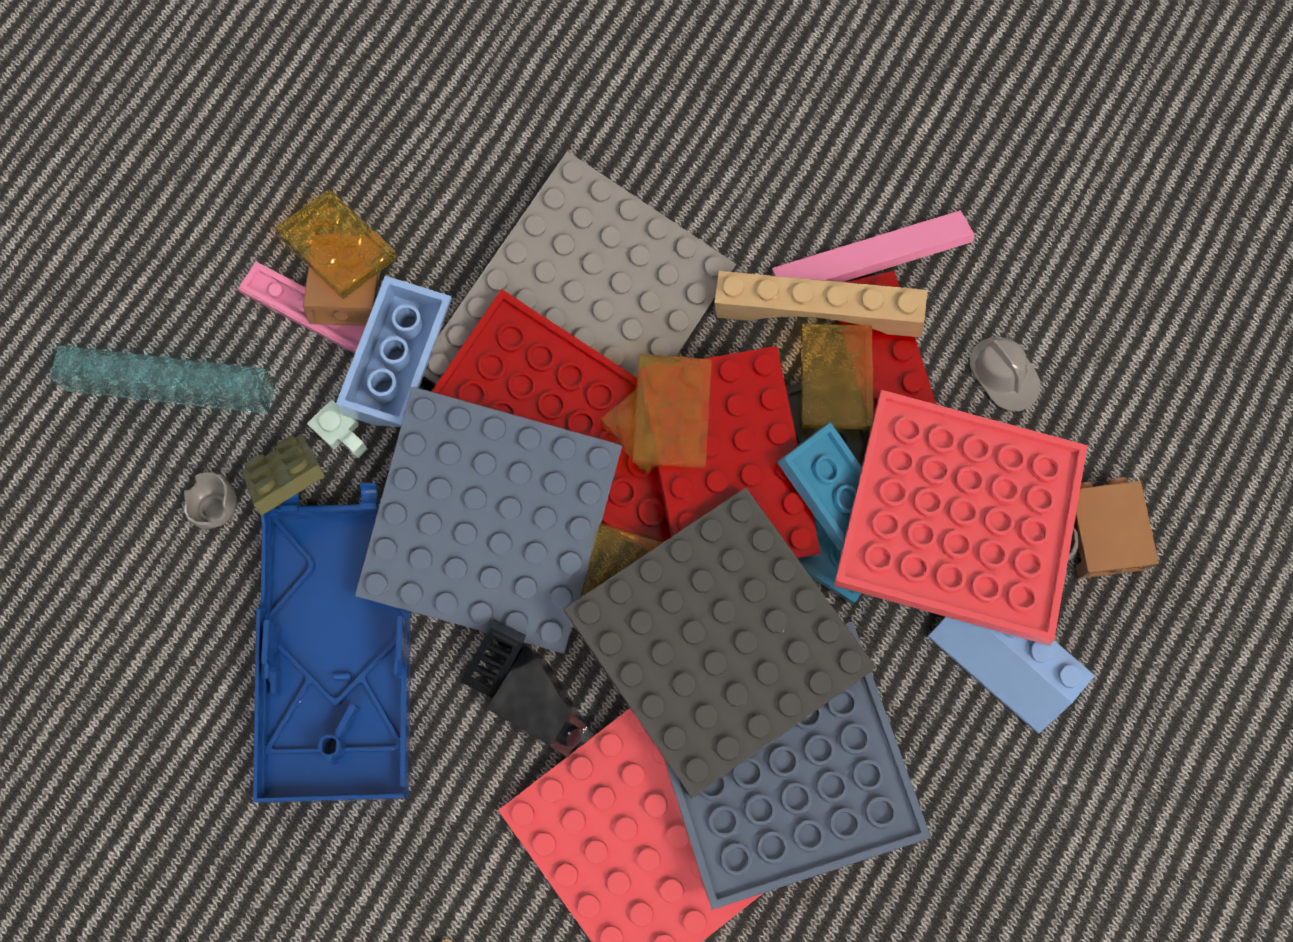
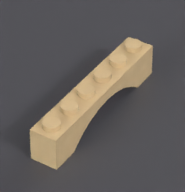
[714,271,928,337]

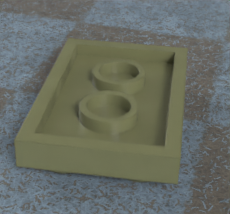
[241,434,325,516]

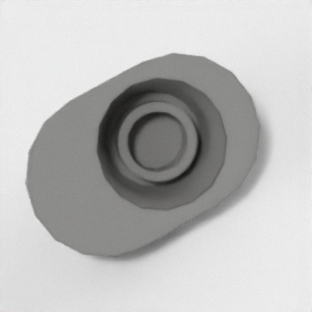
[970,337,1040,412]

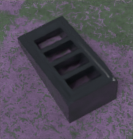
[461,619,526,698]

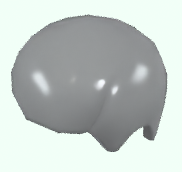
[184,472,237,530]

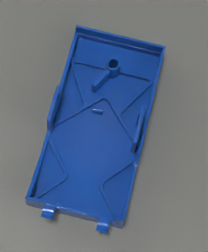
[253,483,411,803]

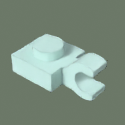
[307,400,368,458]

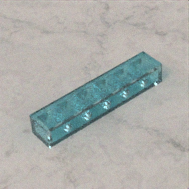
[50,345,275,414]

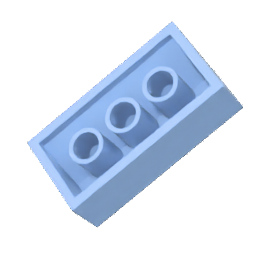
[336,276,452,427]
[927,616,1095,734]

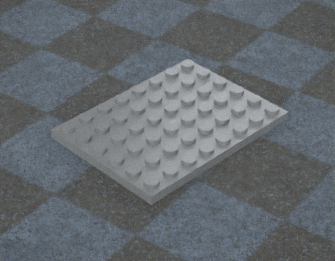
[423,151,736,386]

